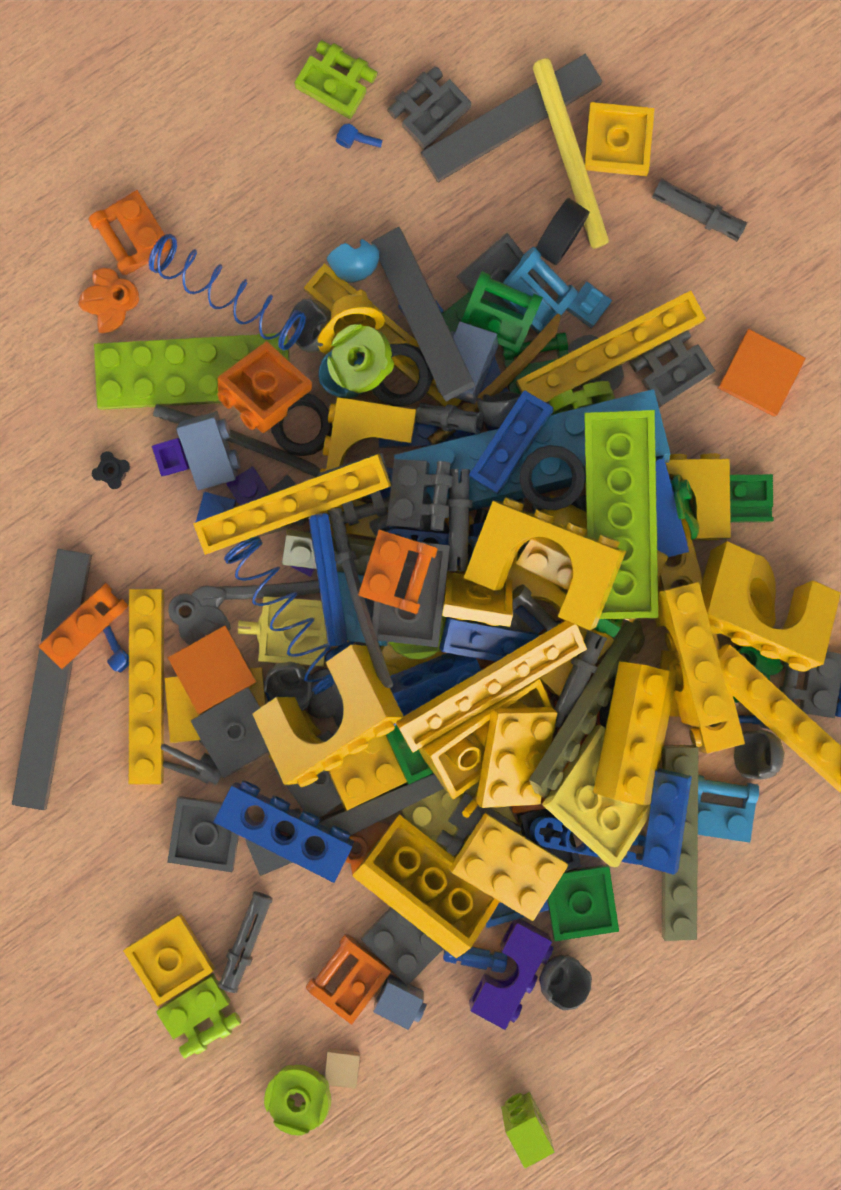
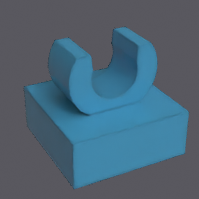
[566,282,613,329]

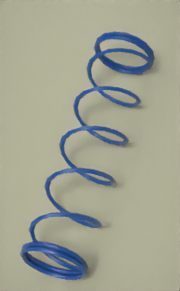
[148,234,306,350]
[224,536,335,695]

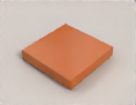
[717,329,806,417]
[167,626,258,715]

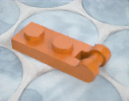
[38,582,129,669]

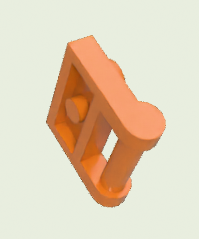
[88,190,172,275]
[358,530,438,614]
[305,934,391,1025]

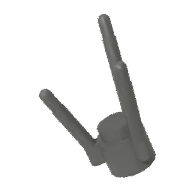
[161,740,222,785]

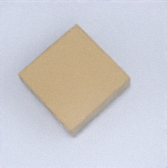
[325,1048,361,1089]

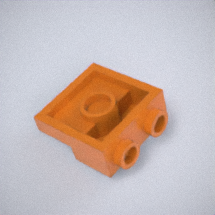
[217,341,312,434]

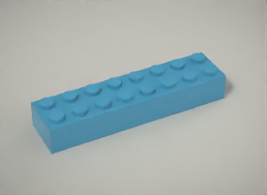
[394,389,670,517]

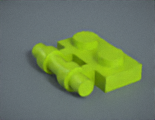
[294,40,378,120]
[156,973,241,1059]

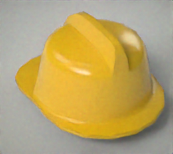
[317,289,385,355]
[747,555,776,628]

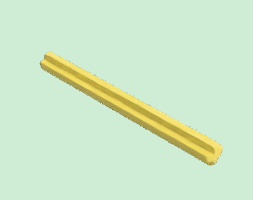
[533,58,609,249]

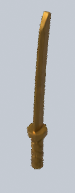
[427,314,561,445]

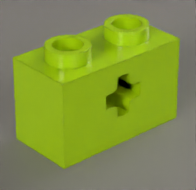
[501,1092,555,1168]

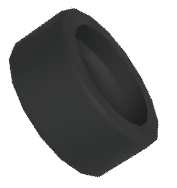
[536,198,590,265]
[372,343,433,406]
[271,393,333,456]
[519,445,585,511]

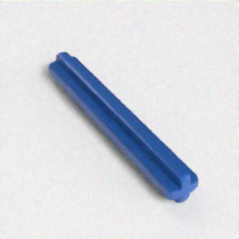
[309,513,347,646]

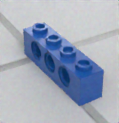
[390,653,481,726]
[213,780,354,883]

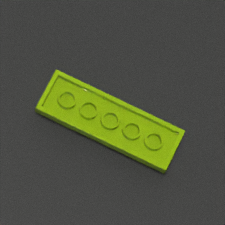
[94,333,290,410]
[584,410,658,619]

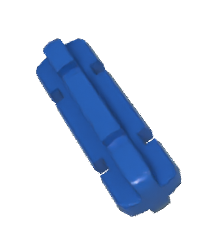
[443,947,508,973]

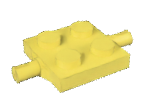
[238,596,349,666]

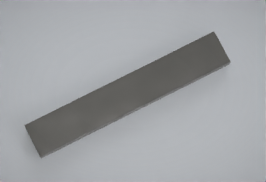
[421,53,602,183]
[371,227,476,401]

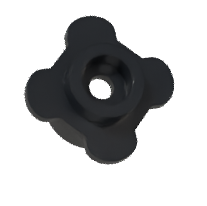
[92,451,130,489]

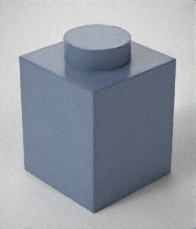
[373,974,427,1030]

